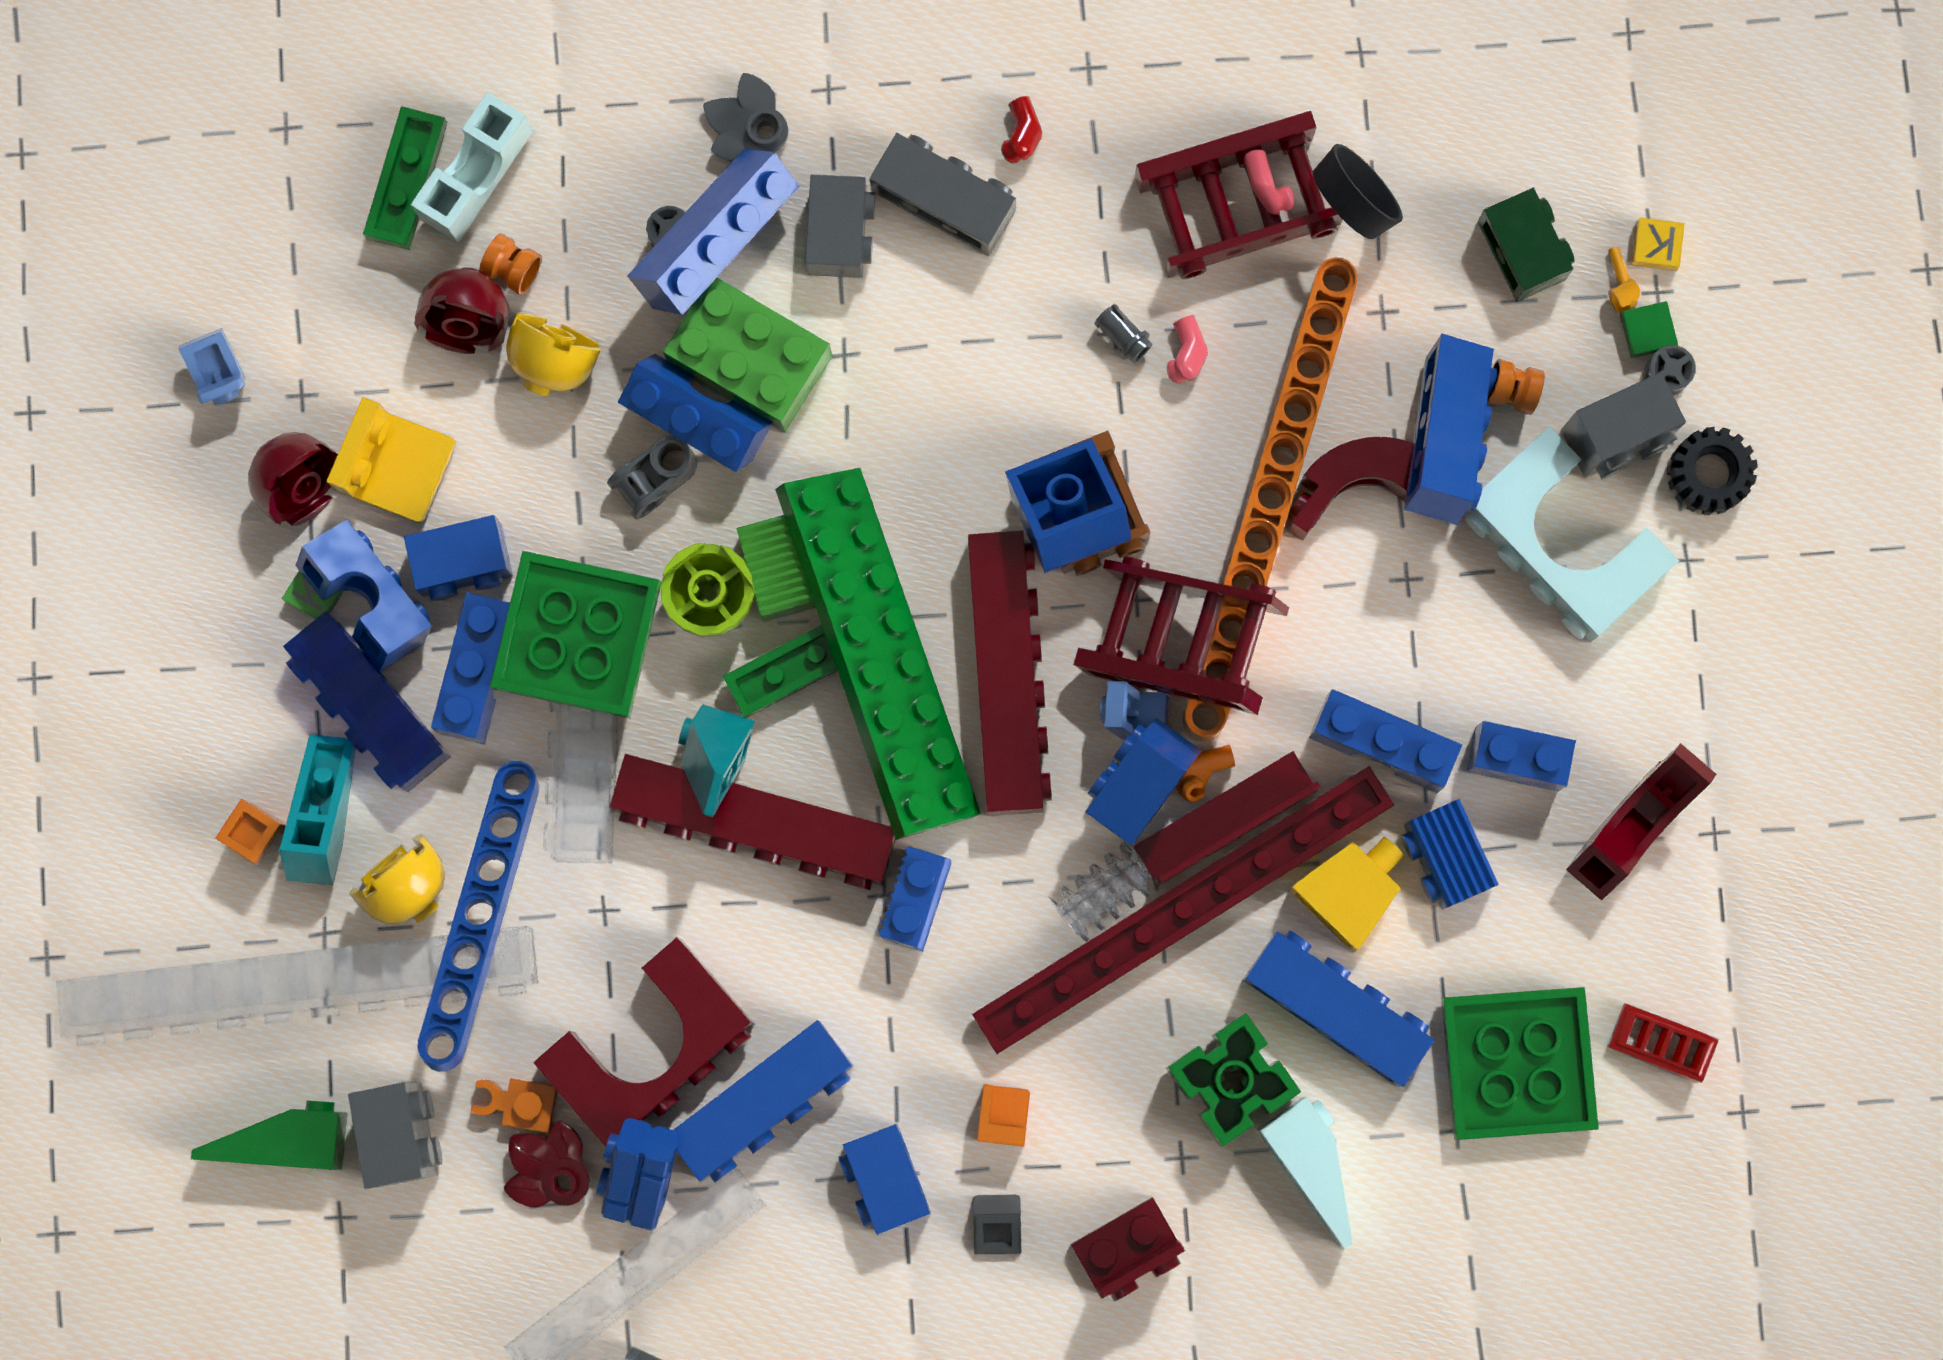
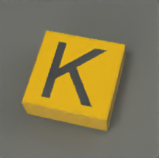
[1631,217,1685,271]

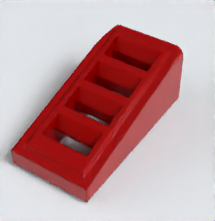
[1607,1003,1719,1083]

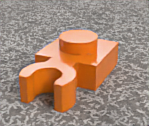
[471,1078,558,1133]

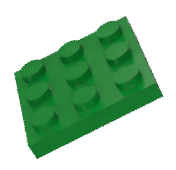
[490,551,661,719]
[1441,987,1599,1140]

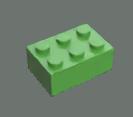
[663,278,832,433]

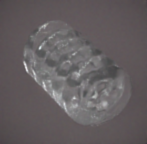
[1048,841,1153,942]

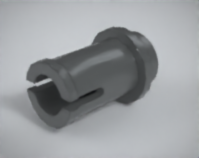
[1094,304,1152,363]

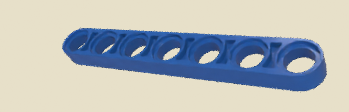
[417,761,539,1072]

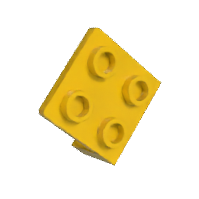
[326,396,456,523]

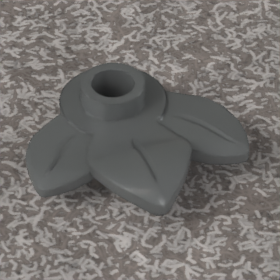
[703,73,789,161]

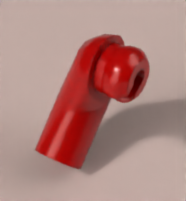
[1001,96,1042,164]

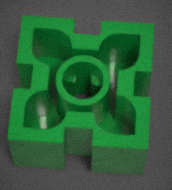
[1166,1013,1301,1147]

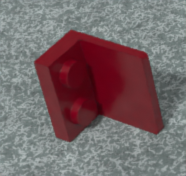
[1071,1197,1186,1302]

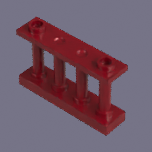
[1135,110,1343,279]
[1073,556,1289,715]

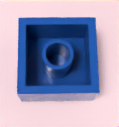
[1005,438,1132,573]
[1086,718,1202,846]

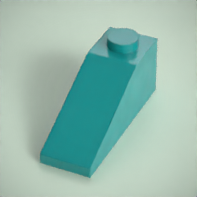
[678,704,755,817]
[279,734,356,886]

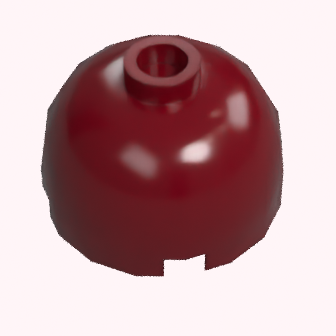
[414,267,509,354]
[248,432,338,526]

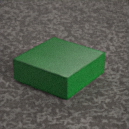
[1620,301,1678,358]

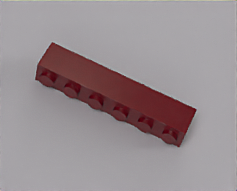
[968,530,1052,816]
[609,753,896,891]

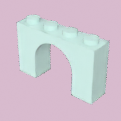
[1465,426,1679,643]

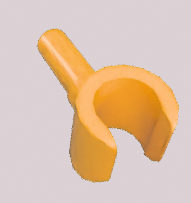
[1608,247,1640,314]

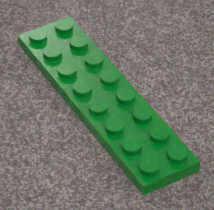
[775,467,981,840]

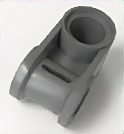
[607,436,697,520]

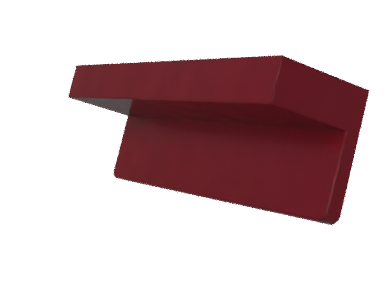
[1133,751,1321,887]

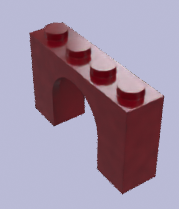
[533,937,755,1147]

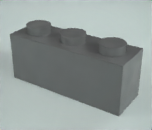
[869,132,1016,256]

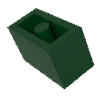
[1477,187,1575,302]

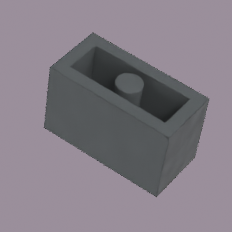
[805,174,875,278]

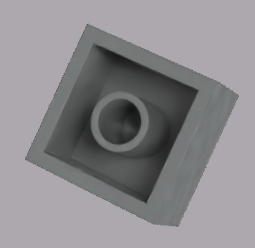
[1561,372,1686,480]
[348,1082,443,1189]

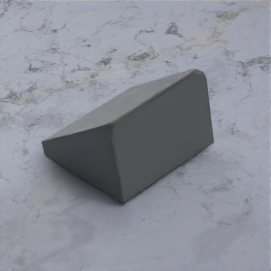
[973,1194,1021,1254]

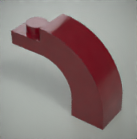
[1288,437,1413,541]
[1566,743,1717,901]

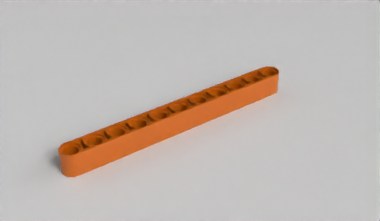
[1183,257,1358,742]

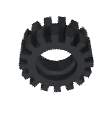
[1667,427,1758,515]

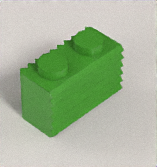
[736,515,816,622]

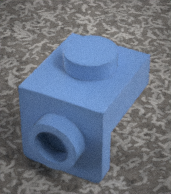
[178,328,246,405]
[1100,681,1169,740]

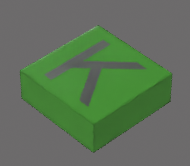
[282,571,344,624]

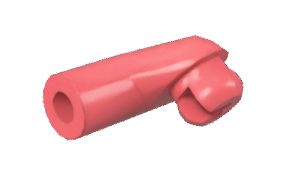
[1244,150,1295,215]
[1166,315,1208,384]

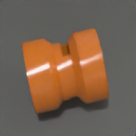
[479,233,542,295]
[1487,359,1545,415]

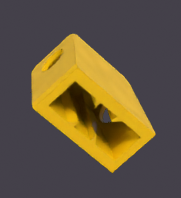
[1288,837,1404,953]

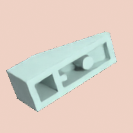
[1257,1097,1353,1249]

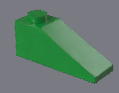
[191,1100,348,1170]

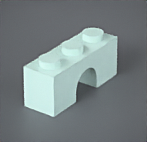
[411,92,533,243]

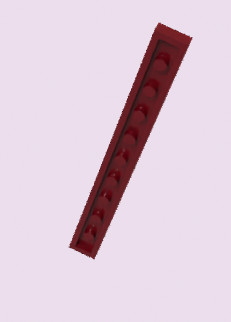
[972,766,1394,1054]

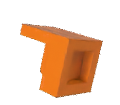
[215,799,286,865]
[977,1084,1030,1147]

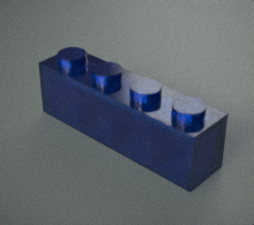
[283,611,451,793]

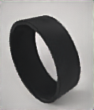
[1313,144,1403,239]

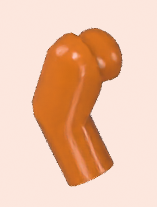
[1176,745,1235,802]

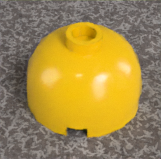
[506,313,601,396]
[350,834,445,924]

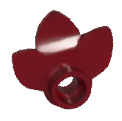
[504,1120,590,1208]

